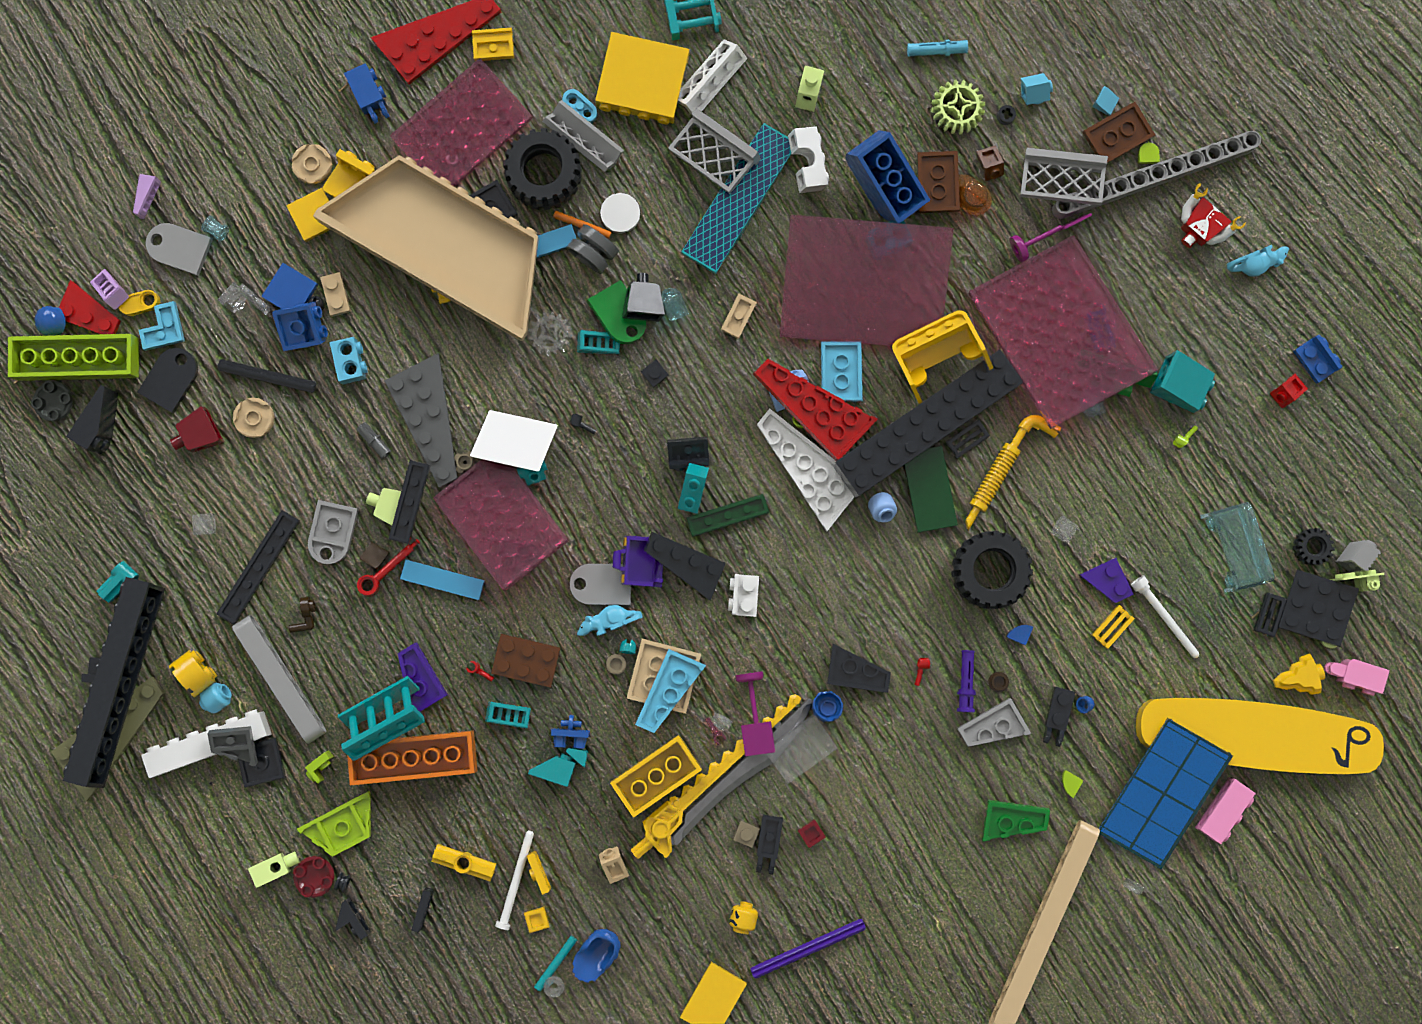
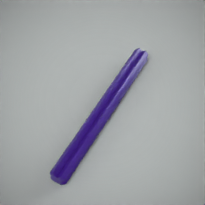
[751,919,866,979]

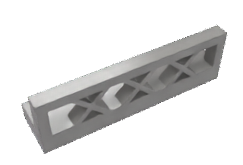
[542,100,624,172]

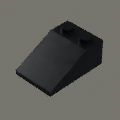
[66,385,118,454]

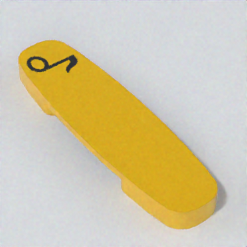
[1136,698,1384,774]

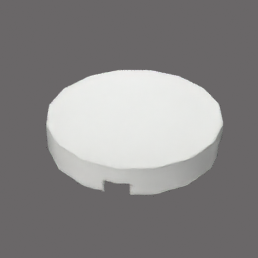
[600,193,640,234]

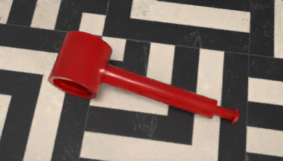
[357,539,420,597]

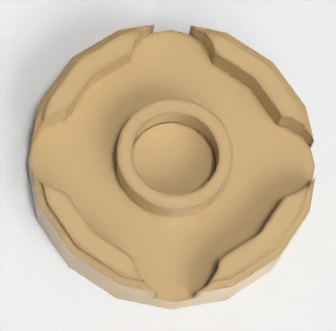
[292,144,333,185]
[233,398,275,438]

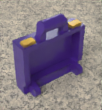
[612,536,663,587]

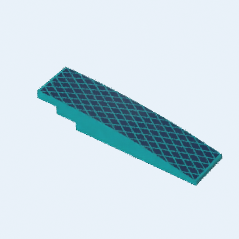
[681,123,791,274]

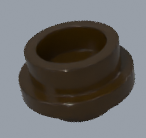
[988,672,1009,692]

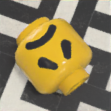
[729,901,758,934]

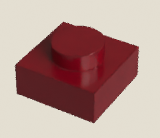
[798,819,826,848]

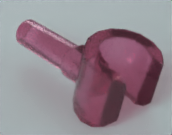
[705,717,726,745]

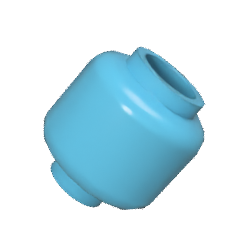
[199,683,232,713]

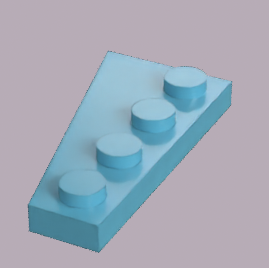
[635,649,706,733]

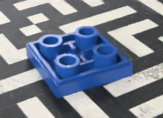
[261,263,318,309]

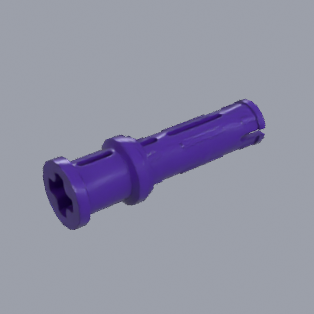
[957,650,976,713]

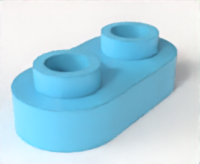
[562,89,597,123]

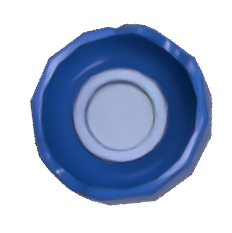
[34,306,66,336]
[812,691,843,722]

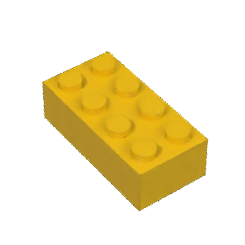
[610,735,702,818]

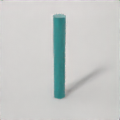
[534,935,577,991]

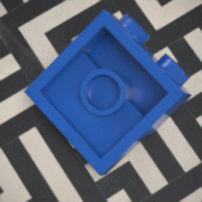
[272,302,328,351]

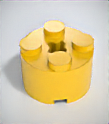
[169,650,217,697]

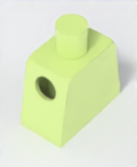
[795,66,824,112]
[366,488,401,525]
[248,852,300,888]

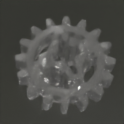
[528,311,572,356]

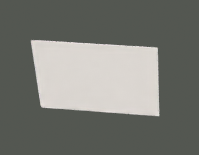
[470,410,558,471]

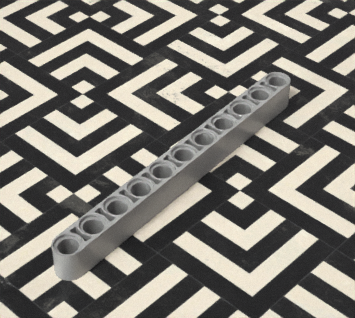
[1052,131,1261,219]

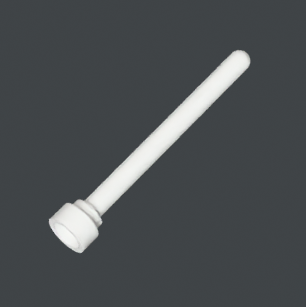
[1131,575,1199,658]

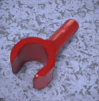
[914,658,930,686]
[466,661,494,682]

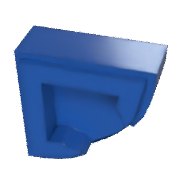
[1006,625,1033,645]

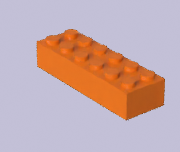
[347,730,478,785]

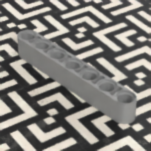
[232,615,327,744]

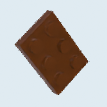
[1082,102,1155,164]
[917,151,960,213]
[491,634,561,688]

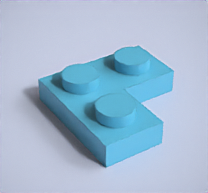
[139,301,185,351]

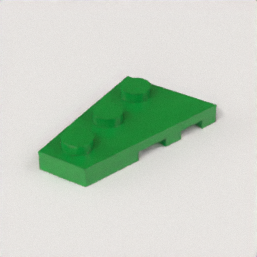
[982,800,1050,842]

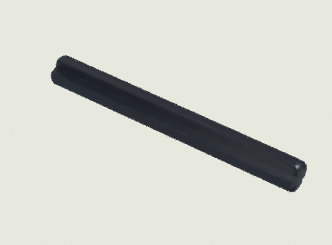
[217,359,317,393]

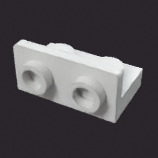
[728,574,759,617]

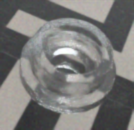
[543,976,564,997]

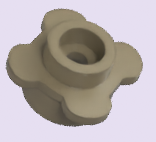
[454,451,476,473]

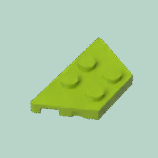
[297,791,371,857]

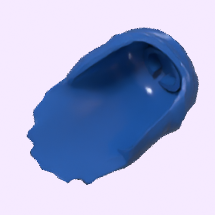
[572,929,621,983]

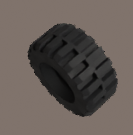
[503,128,582,210]
[951,531,1033,609]

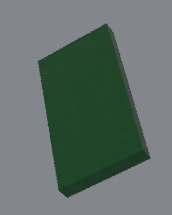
[904,446,958,533]

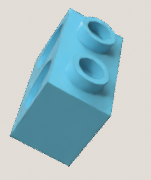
[330,337,368,384]

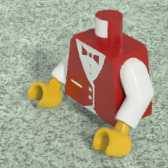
[1181,184,1246,248]

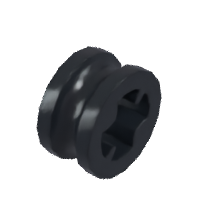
[996,105,1016,125]
[334,872,351,893]

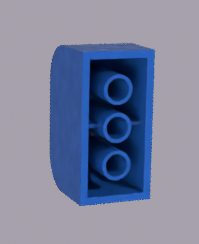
[845,130,930,224]

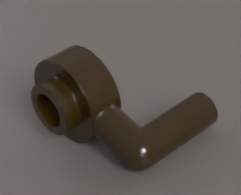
[289,596,316,633]

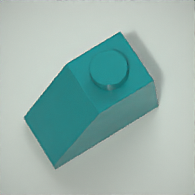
[528,753,576,787]

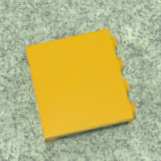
[595,32,689,125]

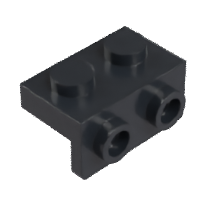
[667,436,710,471]

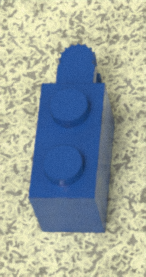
[344,63,390,124]

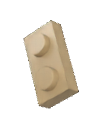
[320,272,351,317]
[721,294,757,339]

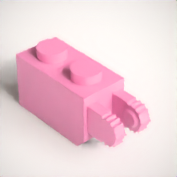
[1323,659,1390,696]

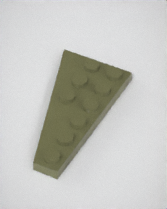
[51,677,165,801]

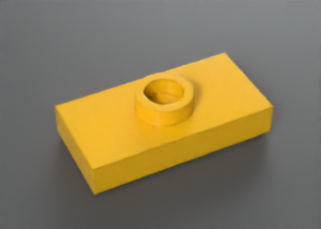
[527,851,551,895]

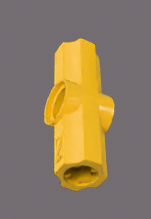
[431,844,496,881]

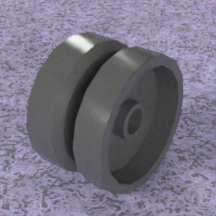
[567,224,619,274]

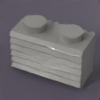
[1336,540,1381,572]

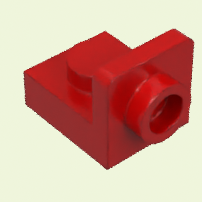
[1270,374,1308,408]

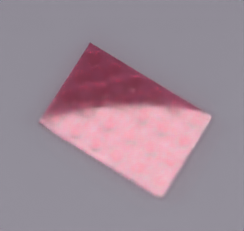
[390,58,533,187]
[433,459,570,592]

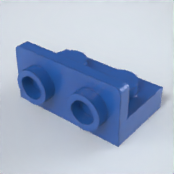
[1293,335,1342,384]

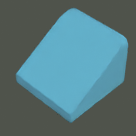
[1092,86,1119,116]

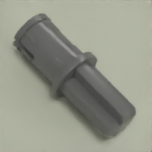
[357,422,392,459]

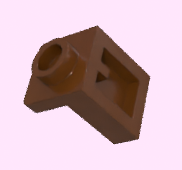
[977,145,1004,181]

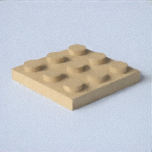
[627,639,701,714]

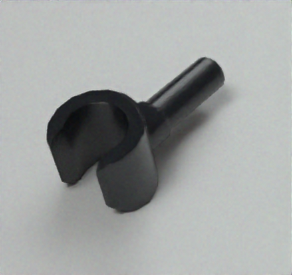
[570,414,597,434]

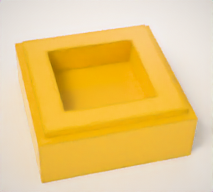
[524,907,550,933]

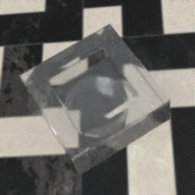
[192,513,216,536]
[1050,515,1079,544]
[711,712,733,730]

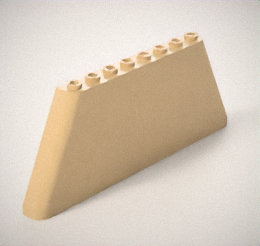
[313,155,539,341]

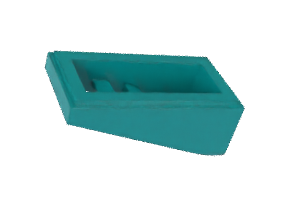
[577,330,620,354]
[485,701,531,728]

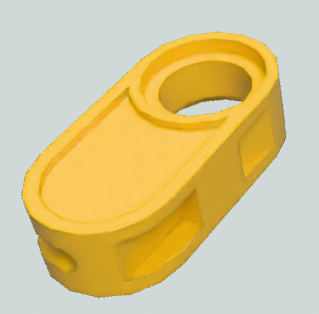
[119,290,161,316]

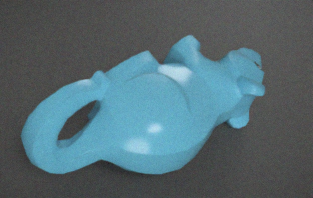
[1227,245,1289,277]
[577,605,643,636]

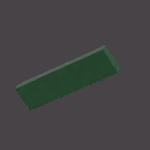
[686,494,769,537]

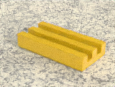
[1092,605,1135,649]

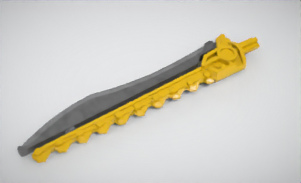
[631,694,813,859]

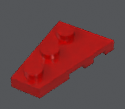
[59,280,121,334]

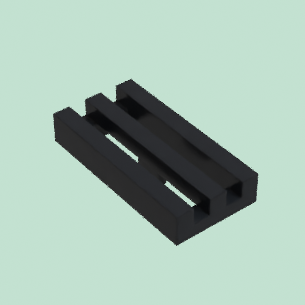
[945,420,990,459]
[1253,592,1287,637]
[411,887,434,933]

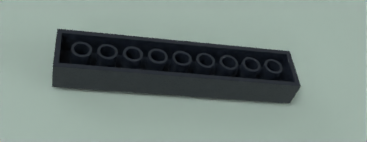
[833,349,1024,499]
[63,577,165,788]

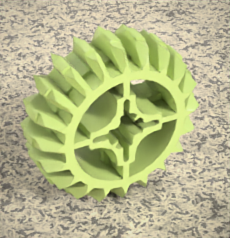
[931,80,985,134]

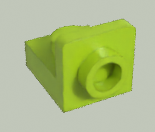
[305,750,334,783]

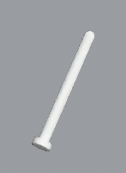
[495,830,534,930]

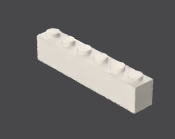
[141,709,272,778]

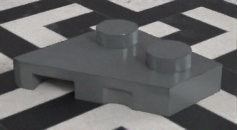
[207,726,257,766]

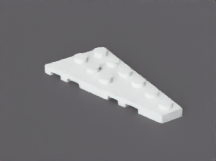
[757,408,854,532]

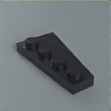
[644,532,726,601]

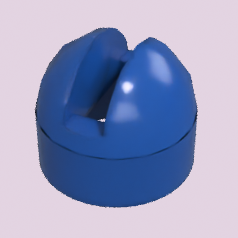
[1076,696,1095,713]

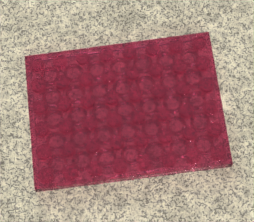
[780,214,954,346]
[968,235,1158,429]

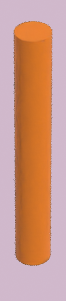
[553,211,612,239]

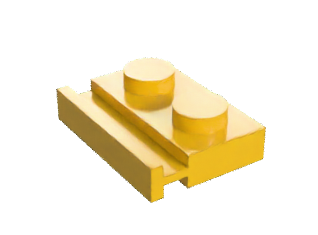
[472,28,514,61]

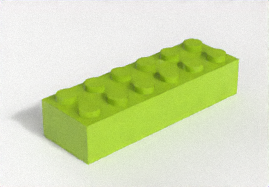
[8,334,139,381]

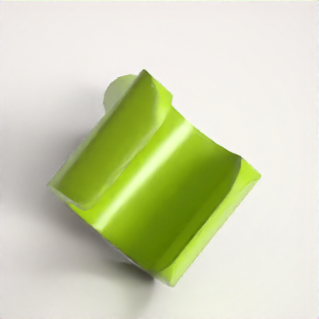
[1173,425,1198,448]

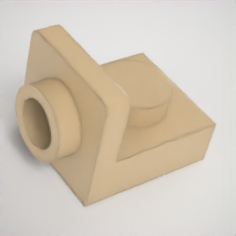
[599,846,629,884]

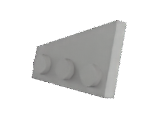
[957,698,1031,746]

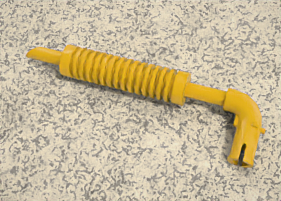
[965,415,1061,531]

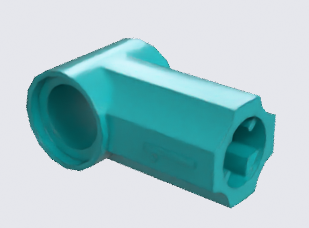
[97,561,139,603]

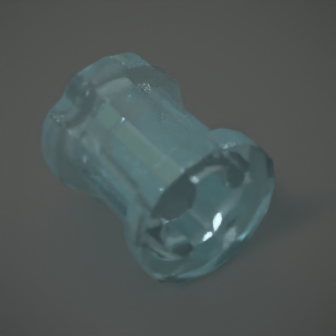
[201,216,229,241]

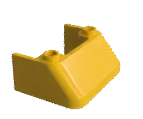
[892,311,993,404]

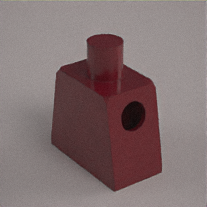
[170,406,224,452]

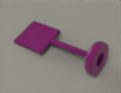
[1009,213,1092,262]
[735,671,776,756]

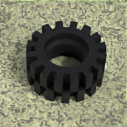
[1293,528,1335,565]

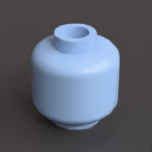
[868,492,897,522]

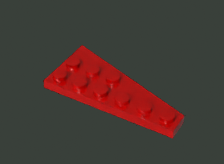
[370,0,501,85]
[753,359,878,461]

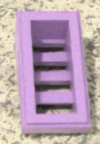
[133,174,161,219]
[90,269,129,309]

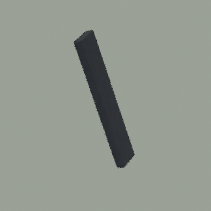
[217,510,300,625]

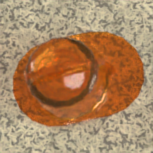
[959,174,992,215]

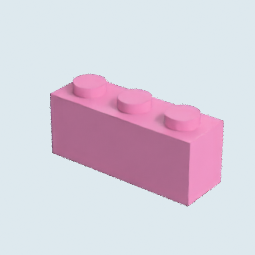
[1195,777,1256,844]

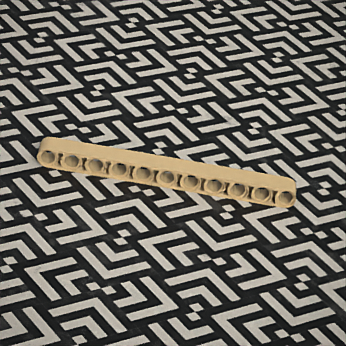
[988,820,1100,1024]

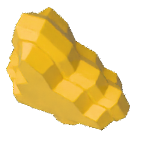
[1273,653,1325,695]

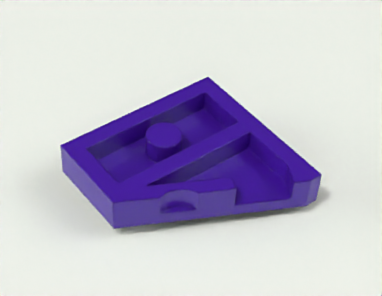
[1079,558,1134,603]

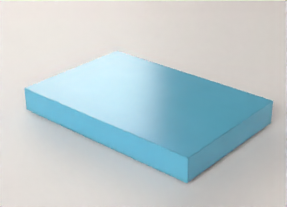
[821,341,862,402]

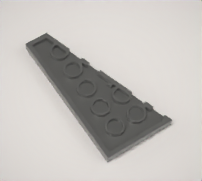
[384,353,458,488]

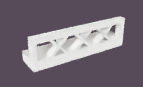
[678,40,747,115]

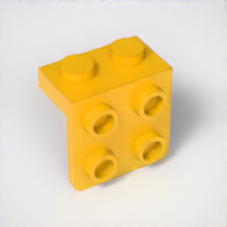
[323,149,375,198]

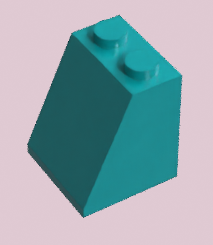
[1150,350,1215,413]

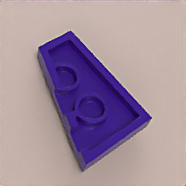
[397,642,448,712]

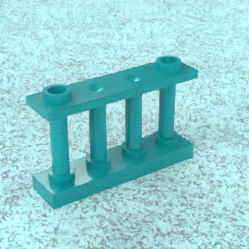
[664,0,722,41]
[338,676,425,761]

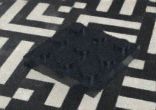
[1278,570,1359,647]

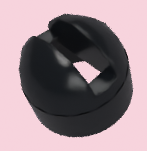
[308,296,325,311]

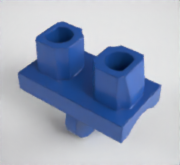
[551,715,590,749]

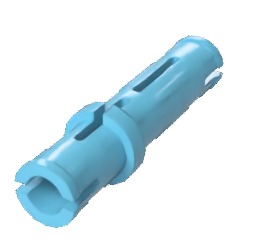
[907,40,968,57]

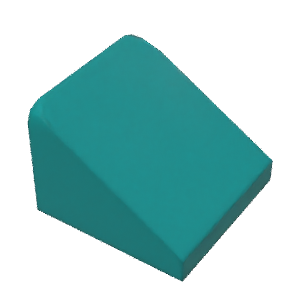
[566,747,588,767]

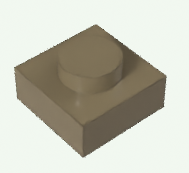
[733,820,760,848]

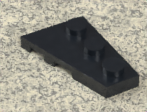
[827,643,891,693]

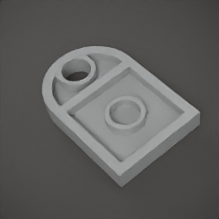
[146,223,213,276]
[308,500,359,564]
[570,564,631,605]

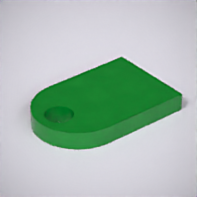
[587,280,646,344]

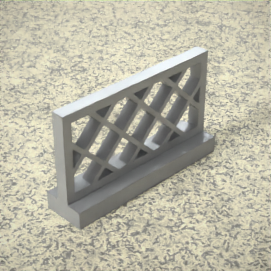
[668,108,761,194]
[1020,148,1108,206]

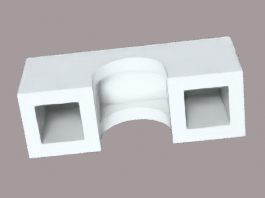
[788,126,829,193]

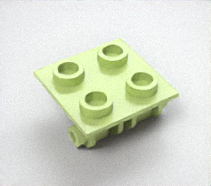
[1330,570,1384,592]

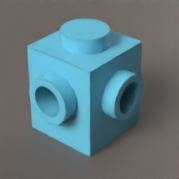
[1021,73,1053,105]

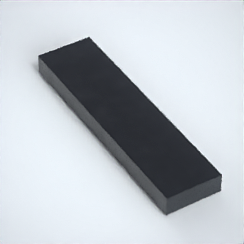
[389,460,431,545]

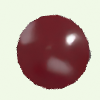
[293,856,335,898]

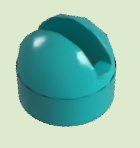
[619,639,636,654]

